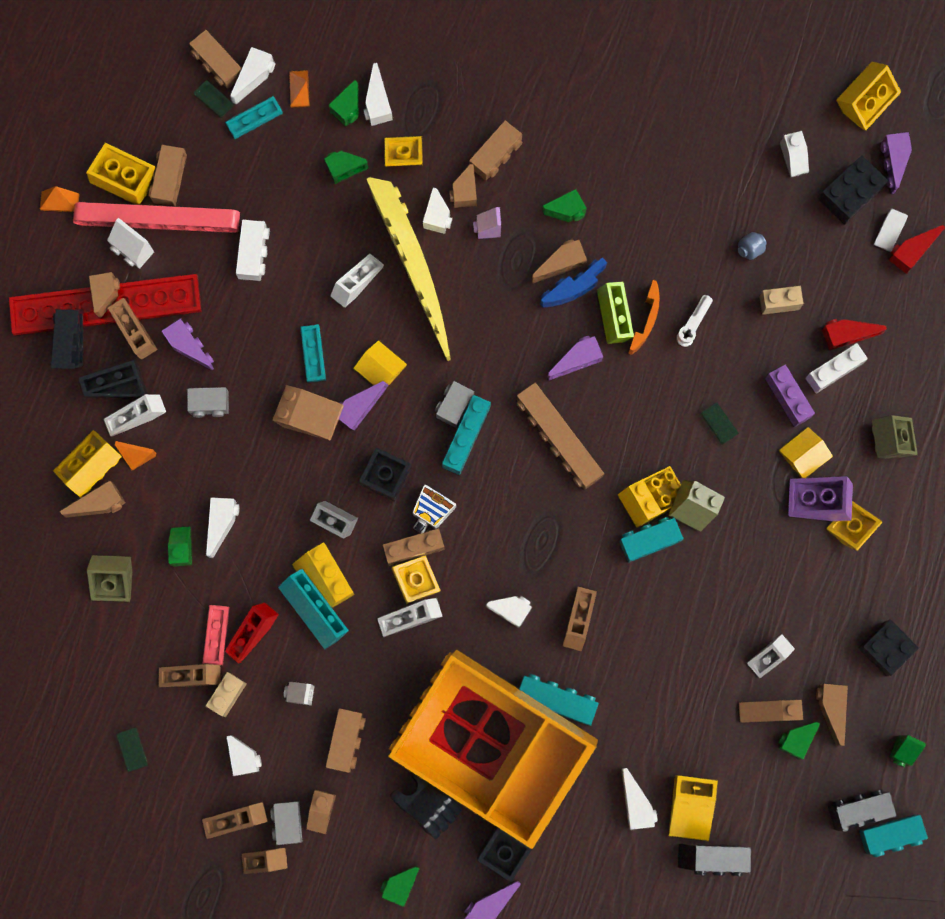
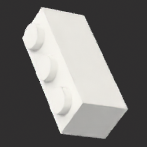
[236,220,269,281]
[805,343,868,394]

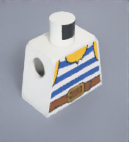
[413,485,456,533]

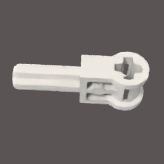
[677,295,713,347]

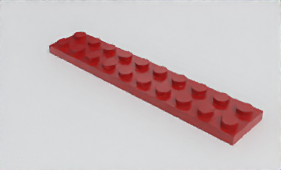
[9,274,202,336]

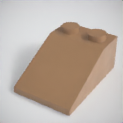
[273,385,344,441]

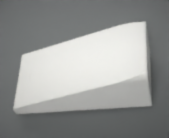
[874,209,908,252]

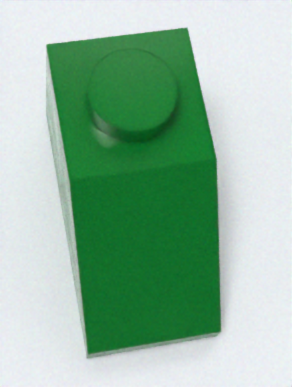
[329,80,359,126]
[324,151,369,184]
[542,189,587,222]
[168,527,192,566]
[778,722,820,760]
[889,735,926,768]
[380,866,420,907]

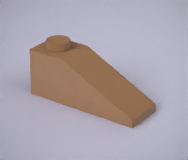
[532,240,587,283]
[108,298,158,360]
[60,481,126,517]
[563,587,597,651]
[159,664,221,687]
[816,684,848,746]
[739,700,803,723]
[202,802,268,839]

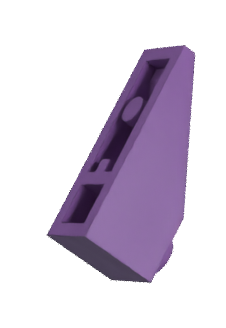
[548,336,603,380]
[339,381,389,430]
[464,880,521,919]

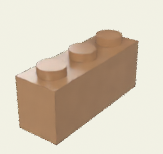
[189,30,242,90]
[469,120,522,181]
[149,145,187,207]
[383,529,445,566]
[326,709,366,773]

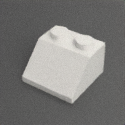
[107,218,154,269]

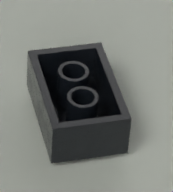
[818,155,889,225]

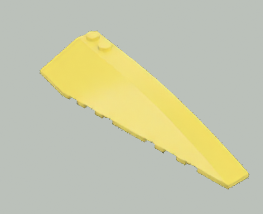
[367,177,451,361]

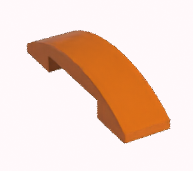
[628,280,659,355]

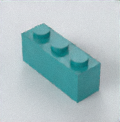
[619,517,684,563]
[859,814,928,857]

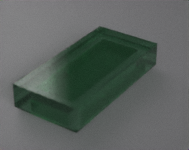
[194,80,234,118]
[701,403,739,445]
[117,728,148,772]

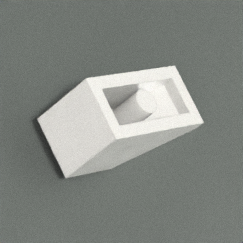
[780,131,809,177]
[423,188,452,234]
[486,596,532,628]
[747,634,795,678]
[284,682,314,705]
[227,736,262,776]

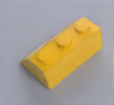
[836,62,901,131]
[86,143,155,205]
[53,430,122,498]
[292,542,355,608]

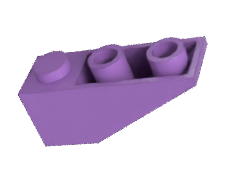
[881,132,912,194]
[162,319,214,370]

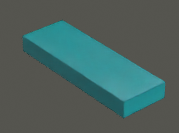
[225,96,283,139]
[300,324,326,383]

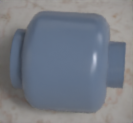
[738,232,766,260]

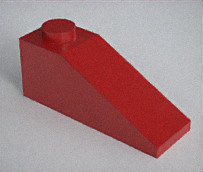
[889,225,945,274]
[822,319,887,351]
[225,603,279,664]

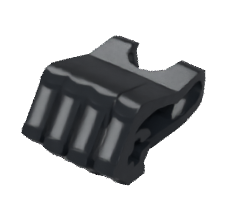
[390,772,462,839]

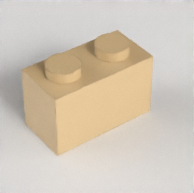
[759,286,803,314]
[206,672,247,717]

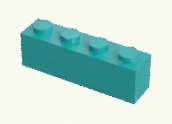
[442,395,491,475]
[278,569,349,649]
[519,674,599,726]

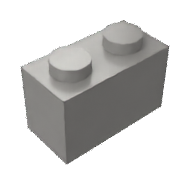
[435,381,474,428]
[188,387,229,418]
[310,501,358,538]
[271,801,303,845]

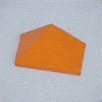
[289,71,309,107]
[40,186,79,212]
[115,441,156,470]

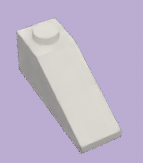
[230,47,275,104]
[363,63,393,126]
[331,254,384,308]
[104,394,166,436]
[206,498,239,558]
[377,598,442,637]
[621,768,657,830]

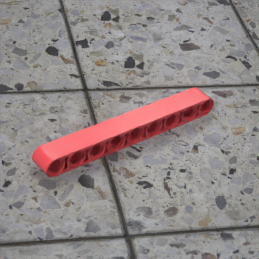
[73,202,240,233]

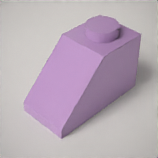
[473,207,501,239]

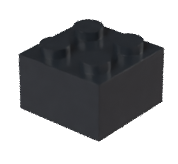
[359,447,412,502]
[858,619,919,676]
[477,826,532,882]

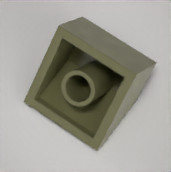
[872,415,918,459]
[669,480,725,531]
[87,555,132,602]

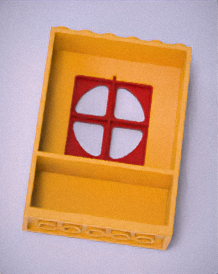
[389,650,598,849]

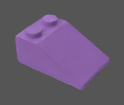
[788,476,853,521]

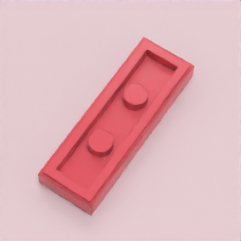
[203,605,230,665]

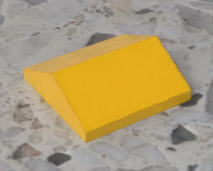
[385,136,423,166]
[354,340,407,386]
[779,427,833,478]
[827,501,882,551]
[392,555,440,604]

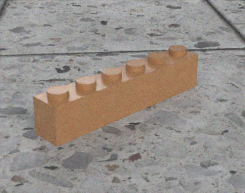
[516,382,604,490]

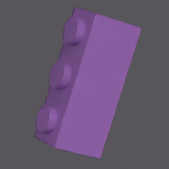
[765,364,815,427]

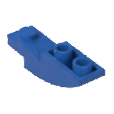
[540,257,607,307]

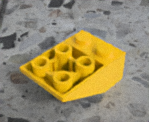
[618,466,681,528]
[669,775,718,841]

